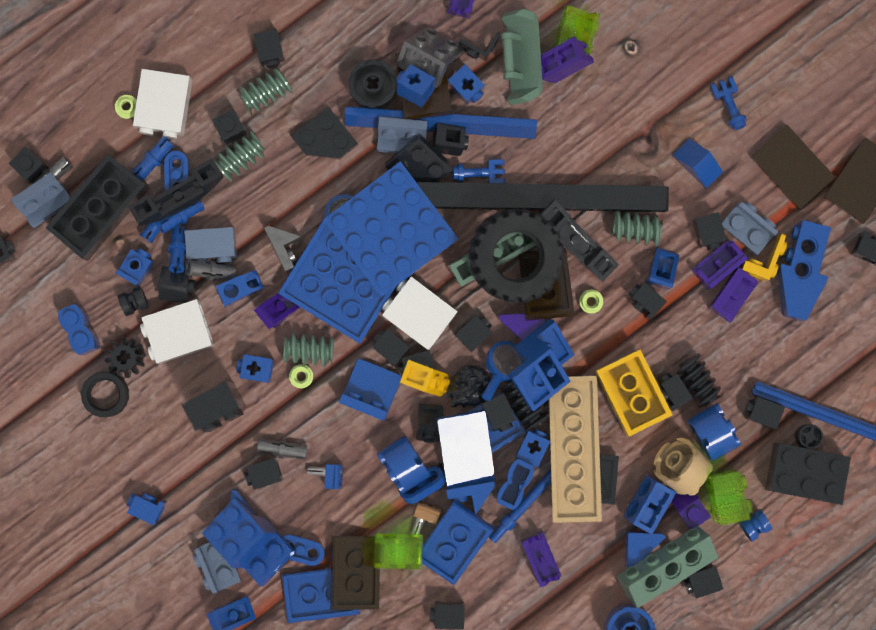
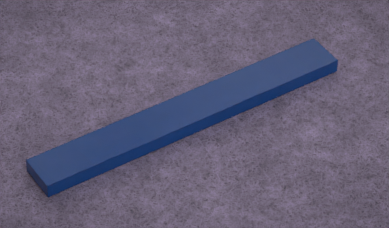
[345,107,537,139]

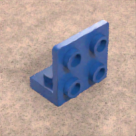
[339,359,402,421]

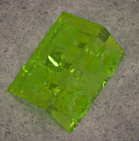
[553,5,600,55]

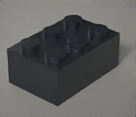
[182,381,247,433]
[765,443,851,505]

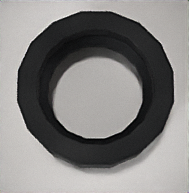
[81,372,129,417]

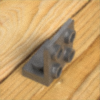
[396,28,465,88]

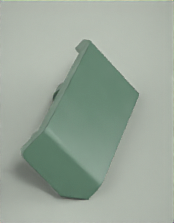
[501,9,543,105]

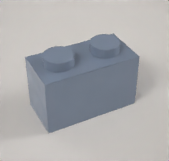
[185,227,237,263]

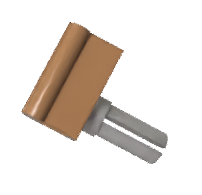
[411,501,442,537]

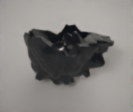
[445,365,491,407]

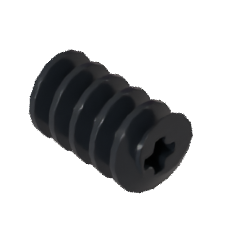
[676,353,723,408]
[501,382,549,431]

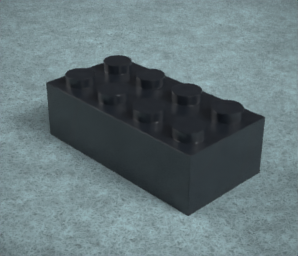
[46,154,150,261]

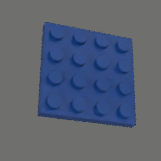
[323,161,458,297]
[278,212,395,344]

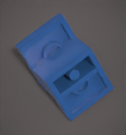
[508,318,575,412]
[202,498,296,586]

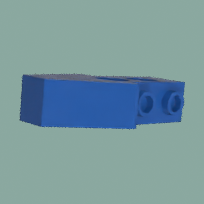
[777,220,831,322]

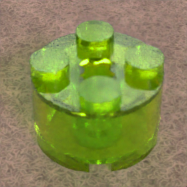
[374,533,423,569]

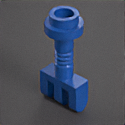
[710,76,747,131]
[452,159,505,184]

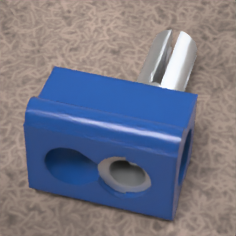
[307,464,343,489]

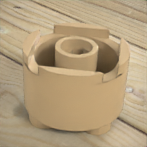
[654,438,713,496]

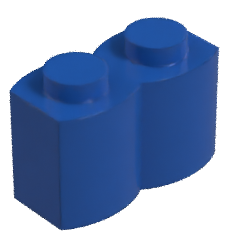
[58,304,100,356]
[496,458,534,510]

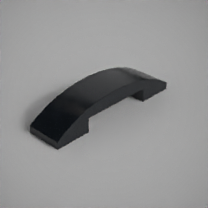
[128,158,224,226]
[540,199,619,282]

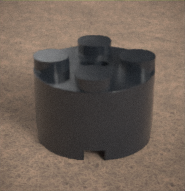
[349,60,397,109]

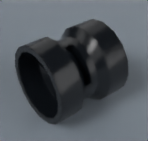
[117,286,149,317]
[794,424,823,449]

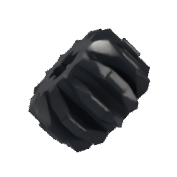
[104,337,147,378]

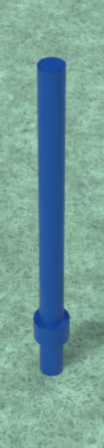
[489,470,552,544]

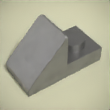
[264,226,302,273]

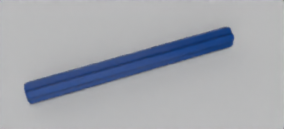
[752,382,876,441]

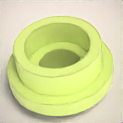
[115,95,137,119]
[579,289,603,314]
[289,364,313,388]

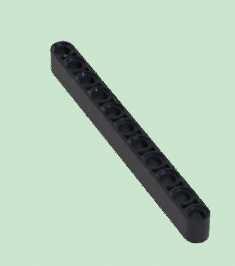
[416,182,669,212]

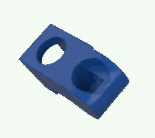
[216,270,264,308]

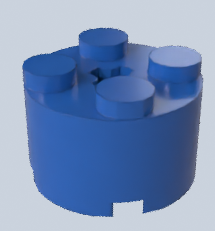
[687,403,741,461]
[377,436,431,494]
[604,604,655,630]

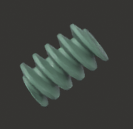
[240,68,293,115]
[213,130,266,181]
[611,211,663,247]
[283,333,334,367]

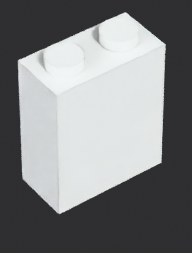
[133,69,193,139]
[382,277,458,350]
[140,299,215,364]

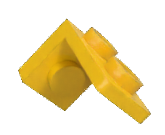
[740,234,787,281]
[400,360,450,397]

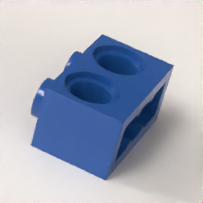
[623,474,676,534]

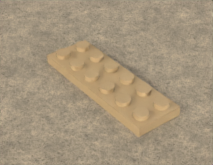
[549,376,602,523]

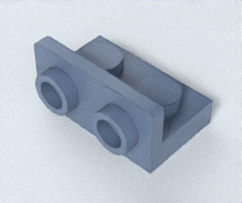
[377,117,427,153]
[11,172,71,228]
[722,201,778,256]
[193,542,242,594]

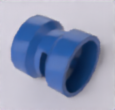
[739,509,773,542]

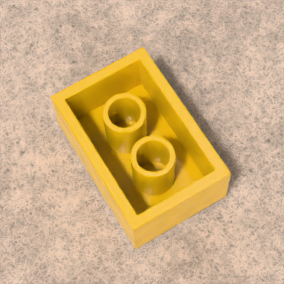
[594,350,672,437]

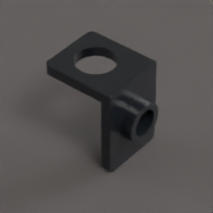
[459,32,500,61]

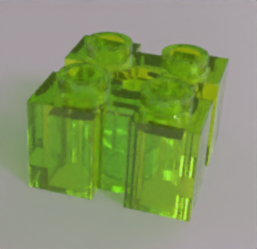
[705,469,752,525]

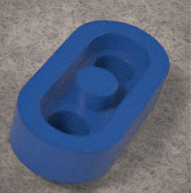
[164,151,190,191]
[399,466,446,504]
[283,534,325,566]

